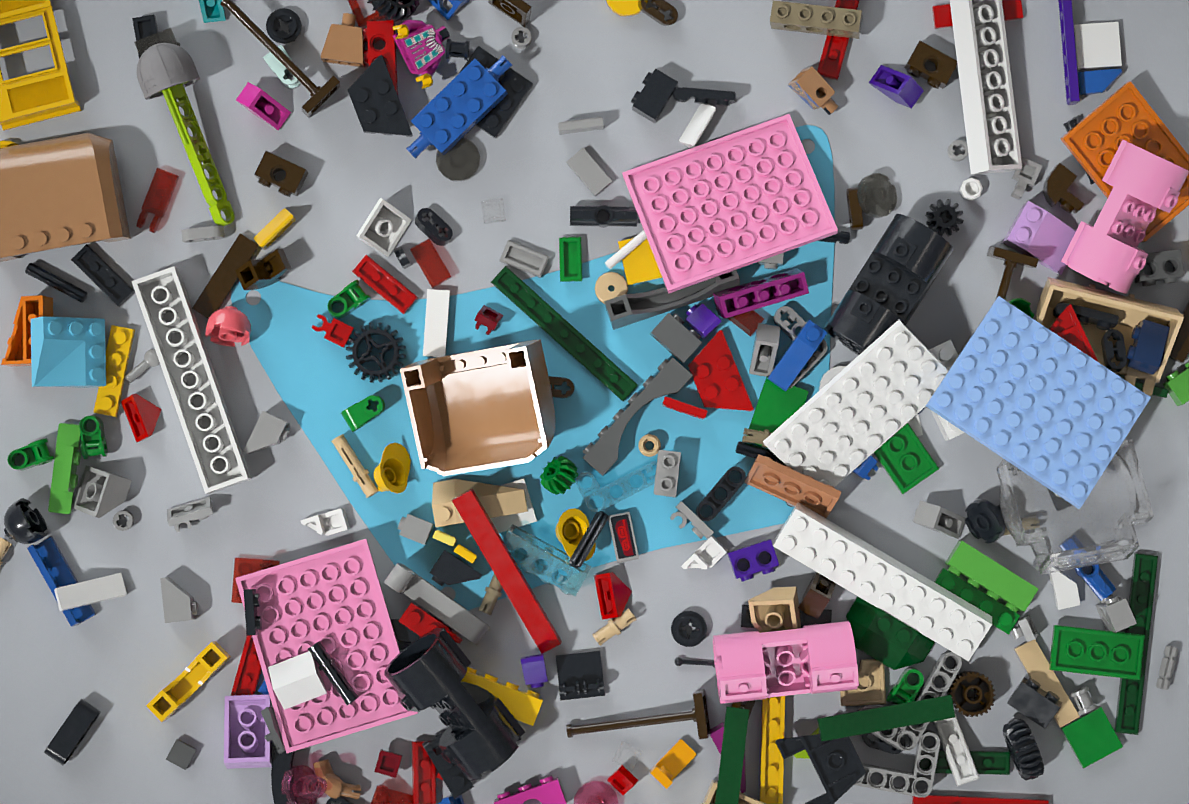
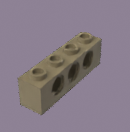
[770,0,863,39]

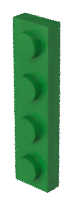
[934,568,1020,635]

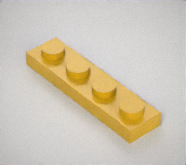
[93,325,135,417]

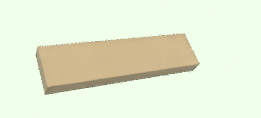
[1014,639,1080,728]

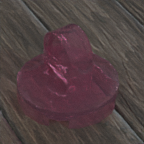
[281,765,327,804]
[574,781,618,804]

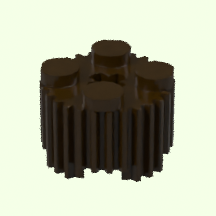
[947,670,996,717]

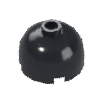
[4,498,48,544]

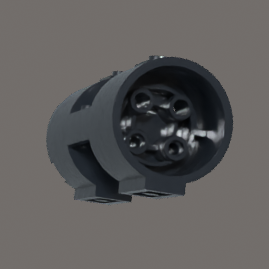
[824,214,954,355]
[384,628,525,781]

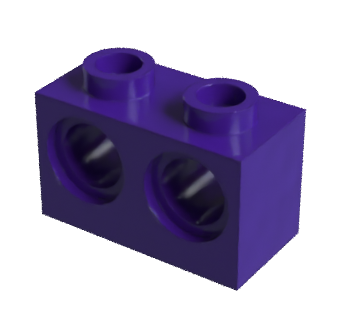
[727,539,779,582]

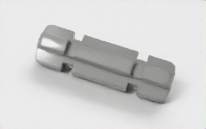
[1156,646,1178,690]

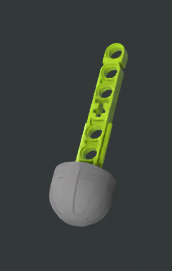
[137,43,235,226]

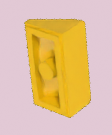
[254,208,296,250]

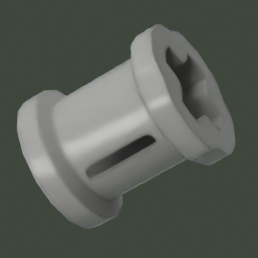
[1070,686,1097,715]

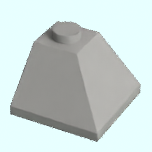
[72,465,132,518]

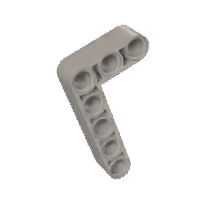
[384,563,490,645]
[856,652,962,751]
[854,730,940,797]

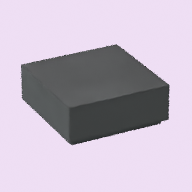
[166,739,197,770]

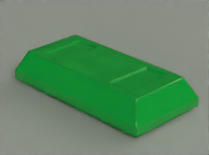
[559,237,582,282]

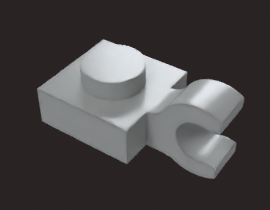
[1011,157,1042,200]

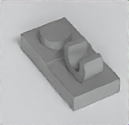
[167,496,213,532]
[670,501,714,539]

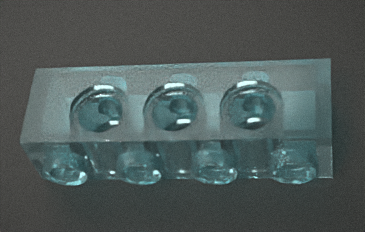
[503,524,591,597]

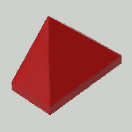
[121,394,162,442]
[594,572,632,620]

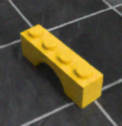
[146,641,231,722]

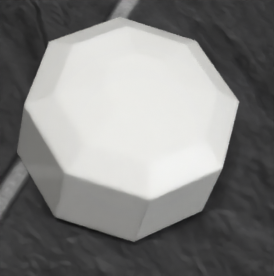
[960,178,983,201]

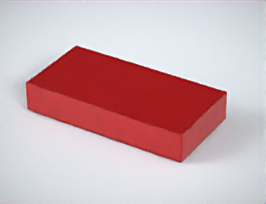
[662,396,707,420]

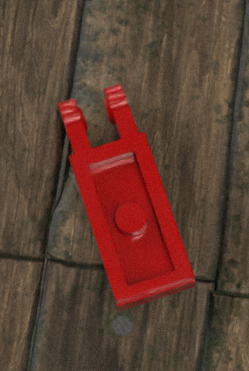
[399,602,462,644]

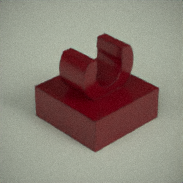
[475,305,503,335]
[374,749,403,778]

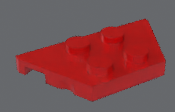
[1049,304,1098,362]
[688,330,754,411]

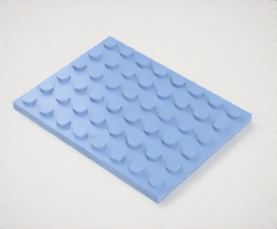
[926,296,1151,509]

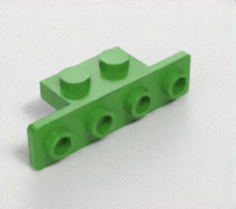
[48,423,81,514]

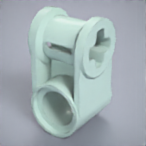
[263,45,301,89]

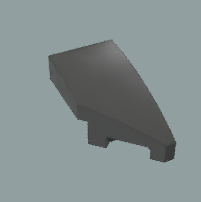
[261,707,286,754]

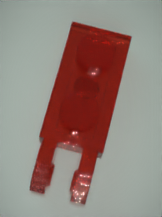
[136,168,179,233]

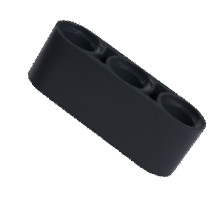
[696,467,746,522]
[44,699,101,766]

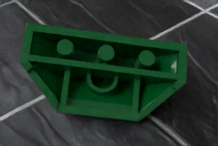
[846,597,935,670]

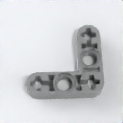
[774,306,828,390]

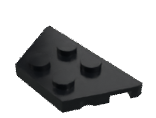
[348,55,413,137]

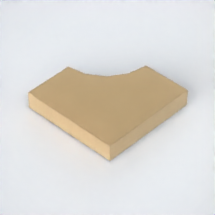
[840,659,886,706]

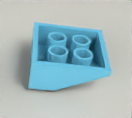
[31,316,106,388]

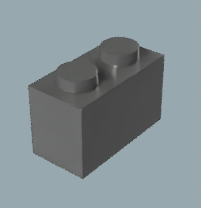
[650,313,702,364]

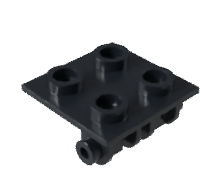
[556,651,605,701]

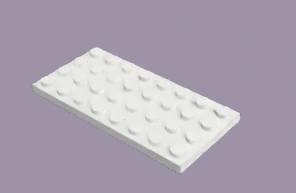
[763,320,948,487]

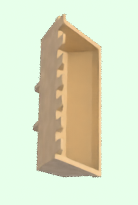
[1034,277,1184,396]

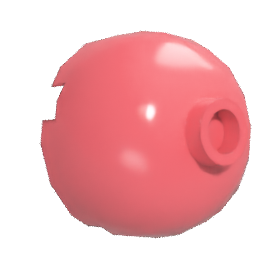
[205,306,251,347]

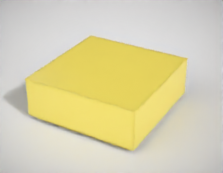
[432,530,457,547]

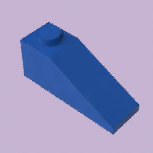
[767,320,828,392]

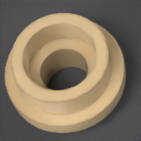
[638,434,661,457]

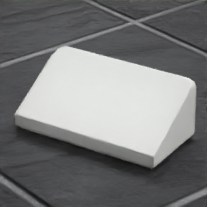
[679,104,716,149]

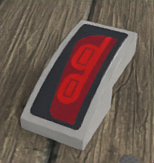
[608,512,639,563]

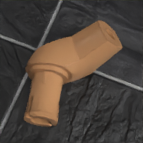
[313,759,361,799]

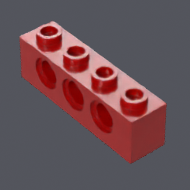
[363,20,398,95]

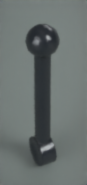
[674,657,715,668]

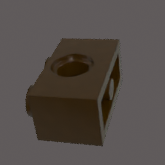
[904,41,957,89]
[254,151,308,197]

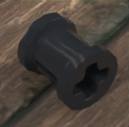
[446,39,470,61]

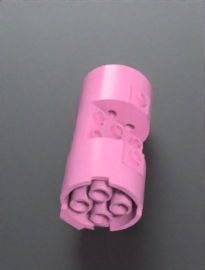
[1061,140,1189,294]
[713,621,859,704]

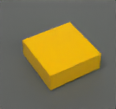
[454,544,477,564]

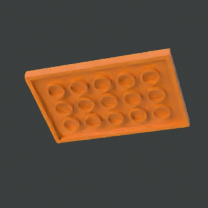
[1060,81,1189,242]

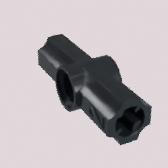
[570,205,637,228]

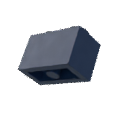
[1126,319,1170,375]

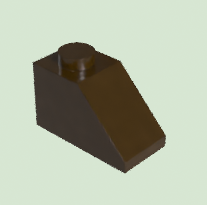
[798,572,836,619]

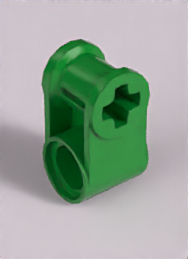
[327,279,371,319]
[341,395,385,432]
[79,416,108,459]
[7,438,54,471]
[886,667,924,704]

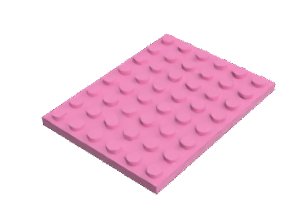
[622,114,838,294]
[235,539,418,753]

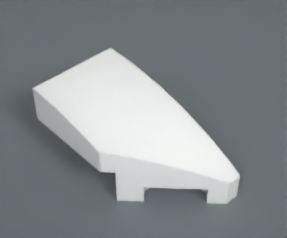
[300,508,350,536]
[681,535,728,569]
[1048,565,1080,610]

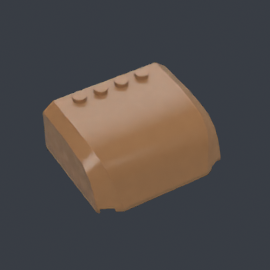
[0,133,131,262]
[400,339,555,476]

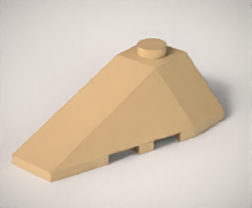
[432,479,528,527]
[748,587,801,633]

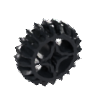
[367,0,420,22]
[346,322,406,383]
[1003,719,1044,781]

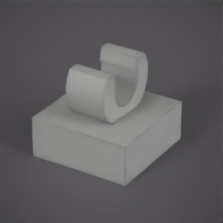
[1011,615,1039,642]

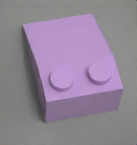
[1002,201,1076,275]
[224,695,272,769]

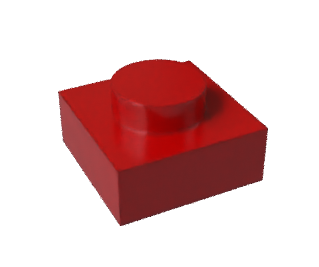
[607,765,639,795]

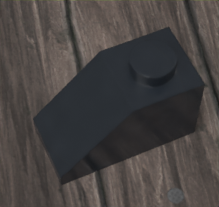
[429,550,483,586]

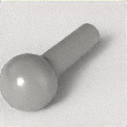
[125,349,160,383]

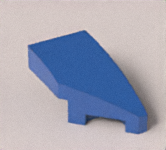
[1078,69,1123,96]

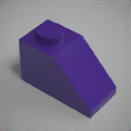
[869,65,924,109]
[685,303,722,340]
[520,654,548,688]

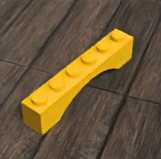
[461,666,543,726]

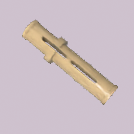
[331,434,378,498]

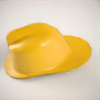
[373,443,411,494]
[555,508,596,561]

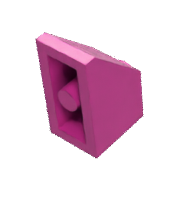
[236,82,291,131]

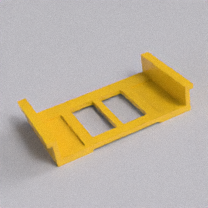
[0,0,81,131]

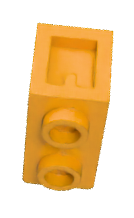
[650,739,696,789]

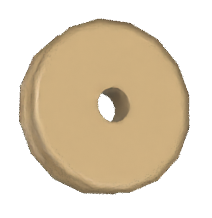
[595,272,628,304]

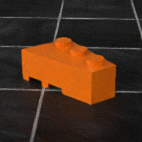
[1,295,53,367]

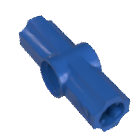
[1058,536,1116,601]

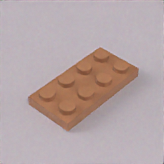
[744,454,841,518]

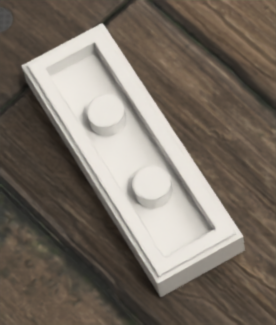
[423,289,450,357]
[54,573,127,611]
[933,714,979,786]

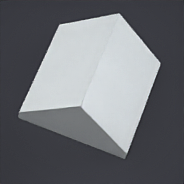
[357,198,412,257]
[268,651,327,710]

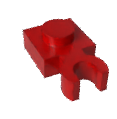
[312,314,354,348]

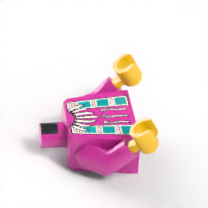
[392,20,450,89]

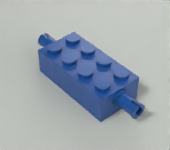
[406,55,513,159]

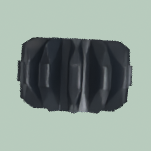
[925,199,964,237]

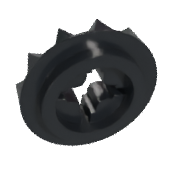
[266,8,302,44]
[671,611,707,647]

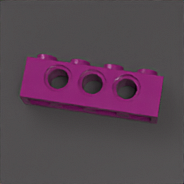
[713,268,809,319]

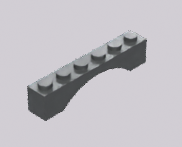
[604,270,740,330]
[583,358,693,476]

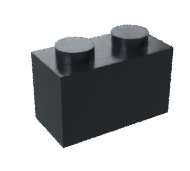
[631,68,678,123]
[1007,677,1062,729]

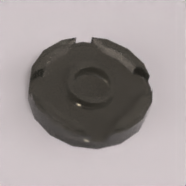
[436,138,480,182]
[857,173,897,218]

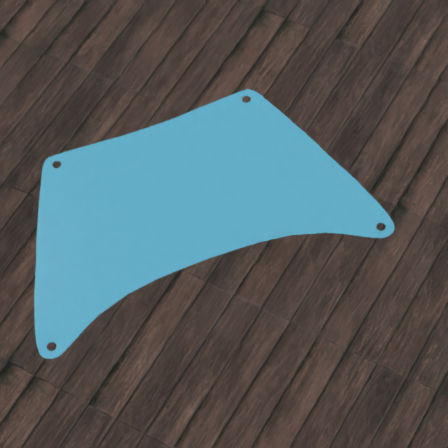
[231,125,835,610]

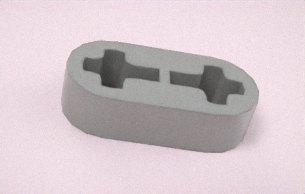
[181,226,225,243]

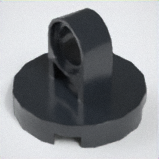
[965,499,1009,544]

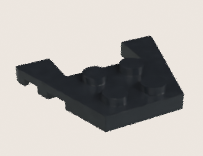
[775,734,866,804]

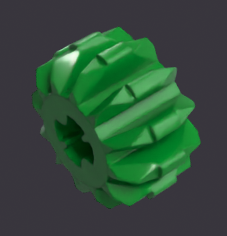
[540,456,578,495]

